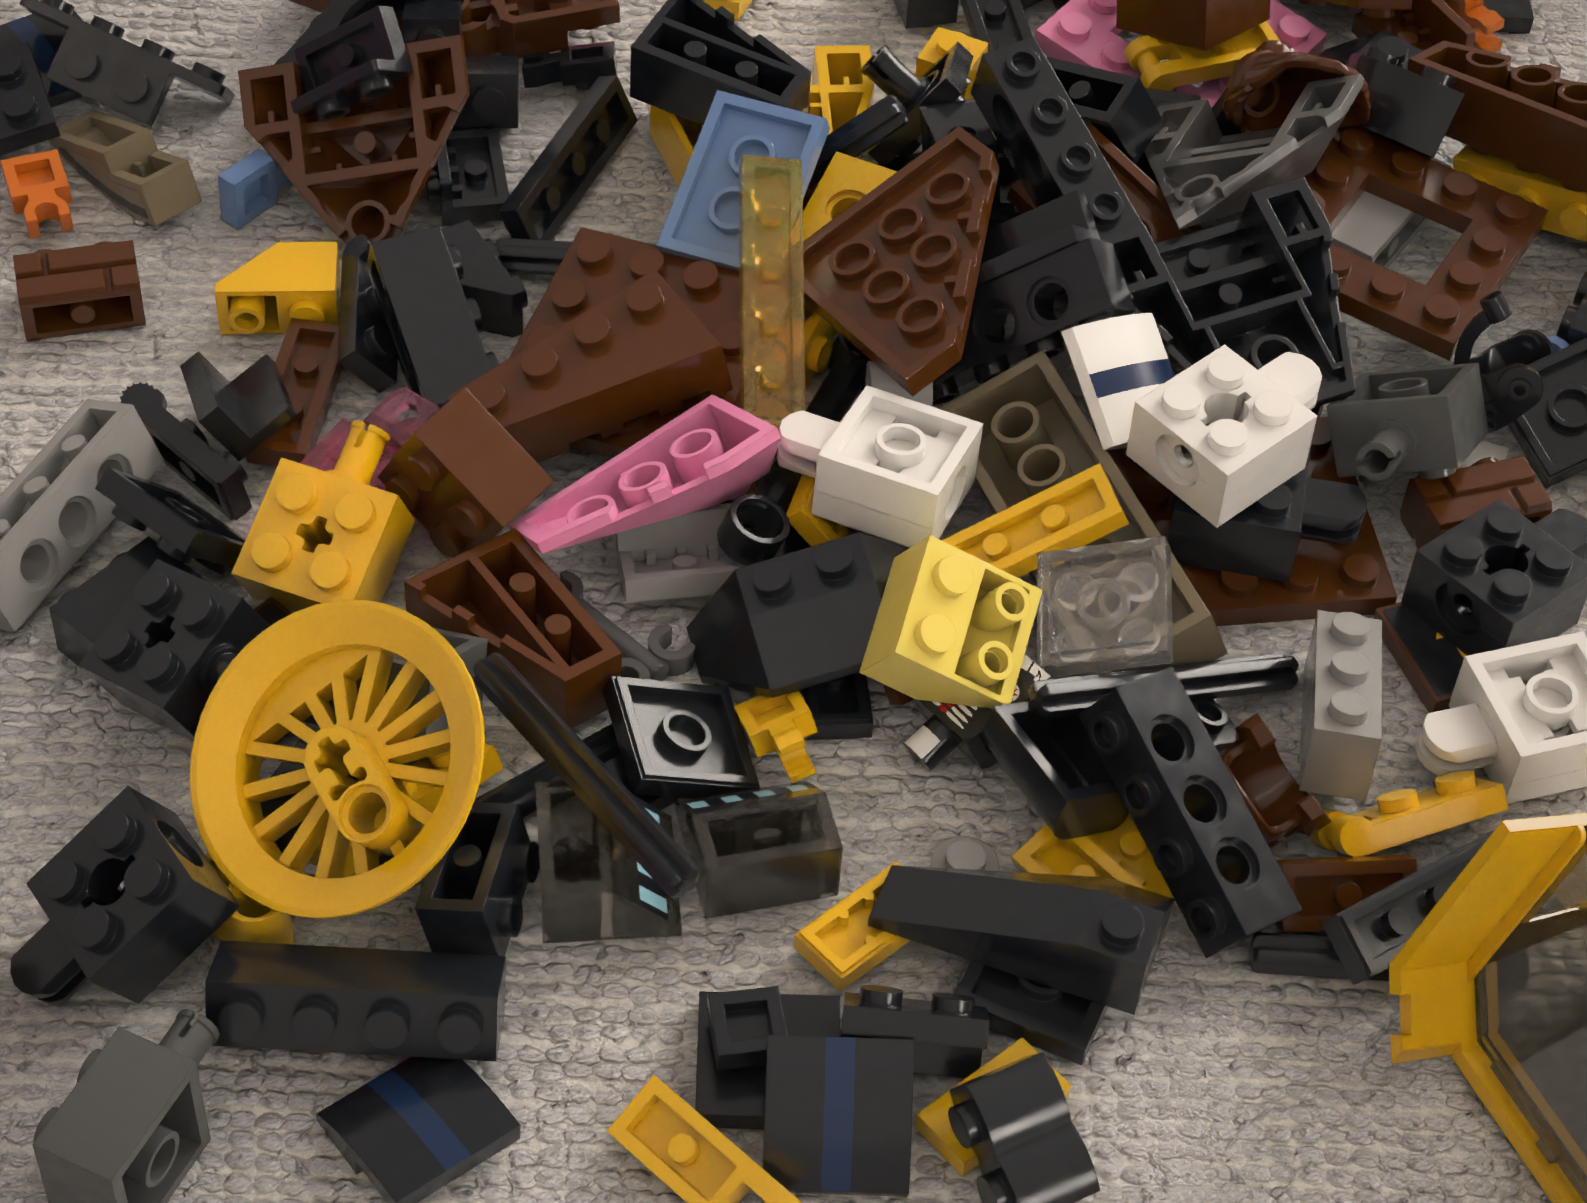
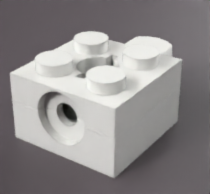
[1126,344,1322,528]
[777,385,984,548]
[1416,631,1587,804]

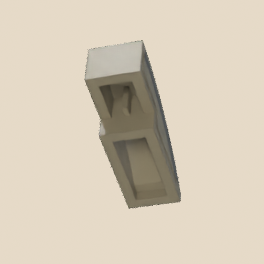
[49,110,202,227]

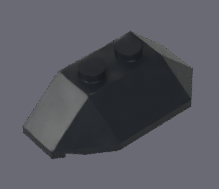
[686,532,909,698]

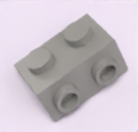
[616,503,745,606]

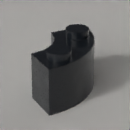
[1346,46,1465,159]

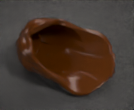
[1223,40,1371,133]

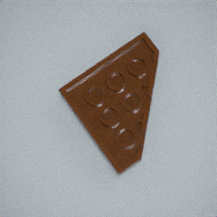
[772,126,1000,396]

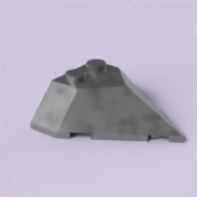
[1144,74,1364,230]

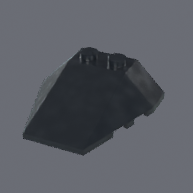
[1100,177,1356,407]

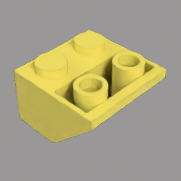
[859,535,1043,709]

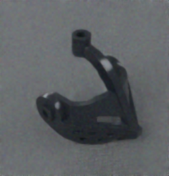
[1454,291,1552,433]

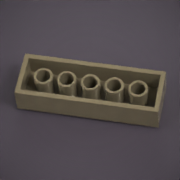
[939,350,1228,675]

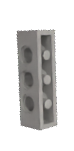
[0,399,164,632]

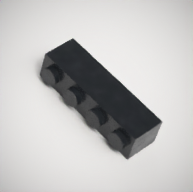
[205,940,506,1062]

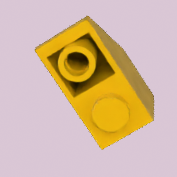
[214,242,341,335]

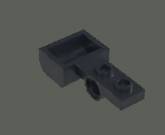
[981,699,1236,840]

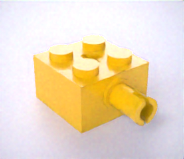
[231,420,415,612]

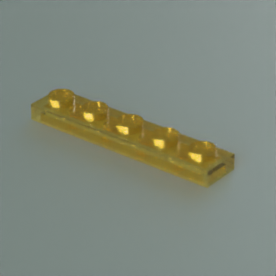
[739,155,806,431]

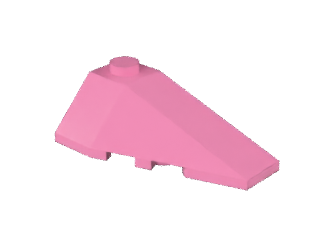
[508,394,781,554]

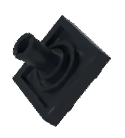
[860,41,974,167]

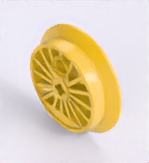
[190,599,485,919]

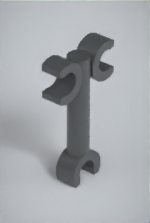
[560,571,696,681]

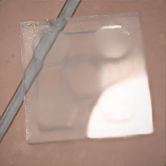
[1037,536,1173,678]

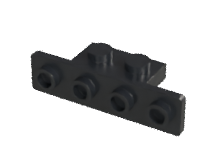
[19,0,235,127]

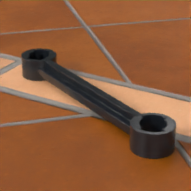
[717,333,871,566]

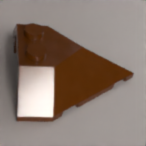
[238,35,470,245]

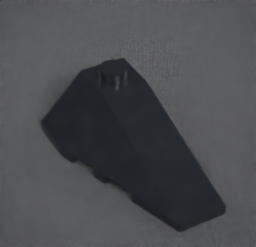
[868,865,1175,1015]

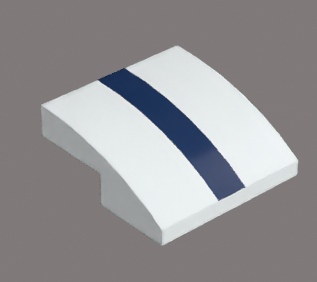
[1061,313,1175,450]

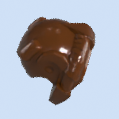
[1219,712,1332,848]

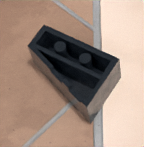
[630,0,811,126]

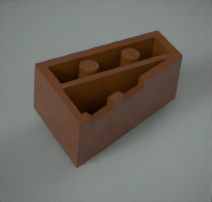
[404,528,622,728]

